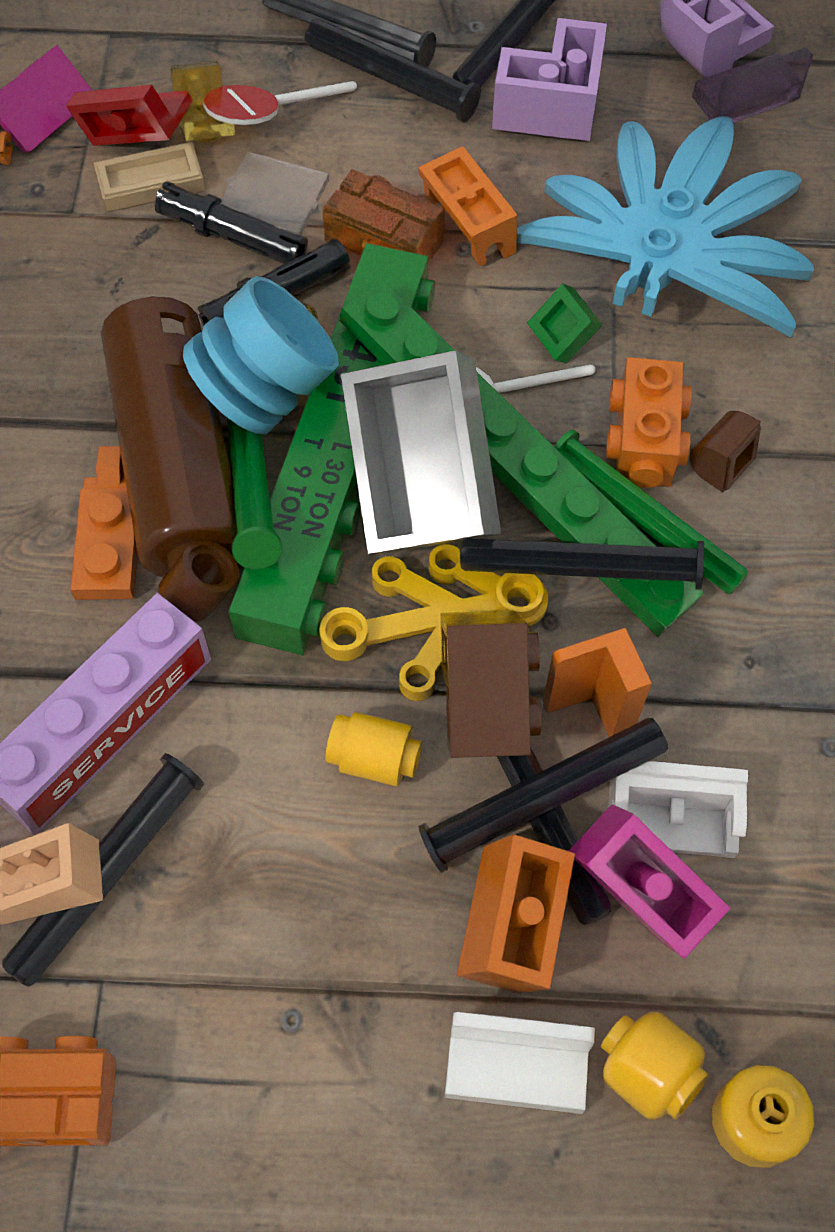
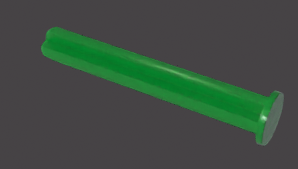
[227,417,282,569]
[554,429,748,594]

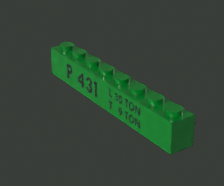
[228,243,436,656]

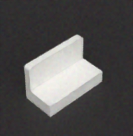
[444,1012,595,1114]

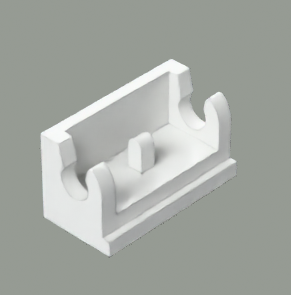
[609,761,748,858]

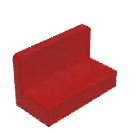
[66,84,193,146]

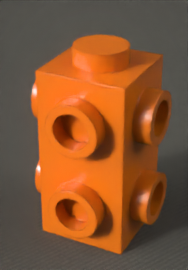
[606,357,692,488]

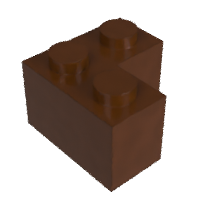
[440,610,542,758]

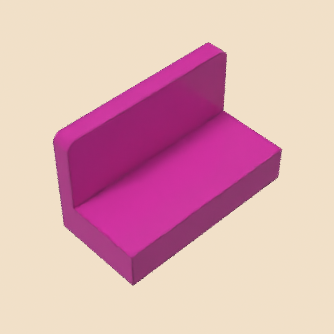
[0,45,92,153]

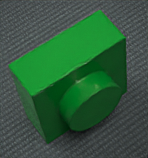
[527,283,603,364]

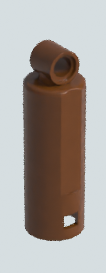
[101,296,239,622]

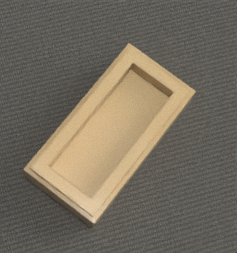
[94,142,205,212]

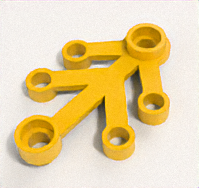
[319,544,548,701]

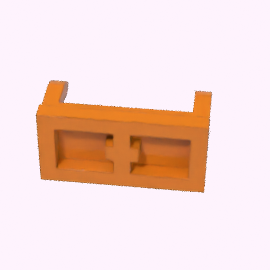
[418,146,517,266]

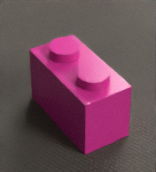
[569,804,730,959]

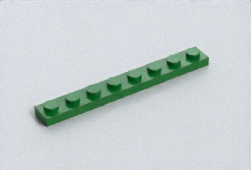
[339,280,704,637]

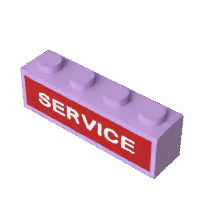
[0,593,211,835]

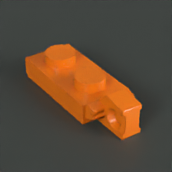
[70,446,138,600]

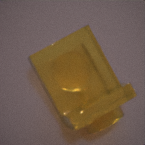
[170,61,235,143]

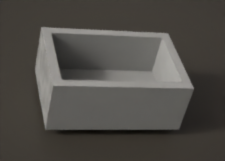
[341,350,502,554]

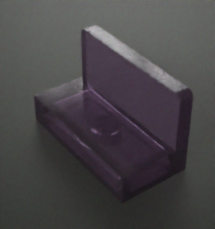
[692,48,813,123]

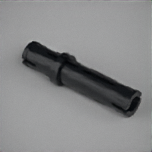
[155,181,308,264]
[197,238,351,326]

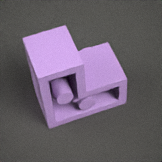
[492,18,607,141]

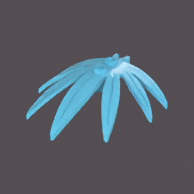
[517,116,814,338]

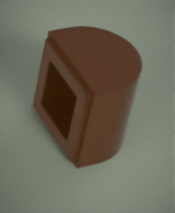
[689,411,761,493]

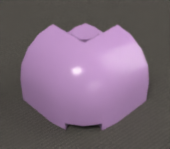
[659,0,774,81]

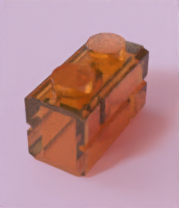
[323,169,445,261]

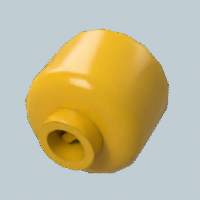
[601,1012,710,1120]
[712,1065,814,1168]

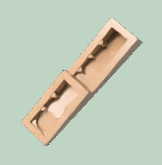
[0,823,103,925]

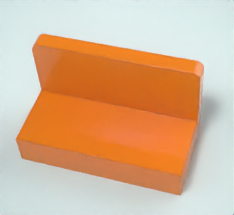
[543,628,652,737]

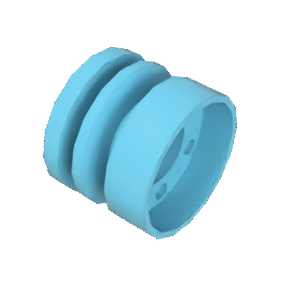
[183,276,339,434]

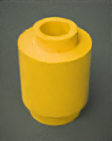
[325,711,423,787]

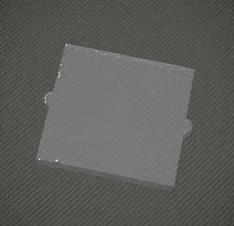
[221,151,329,236]

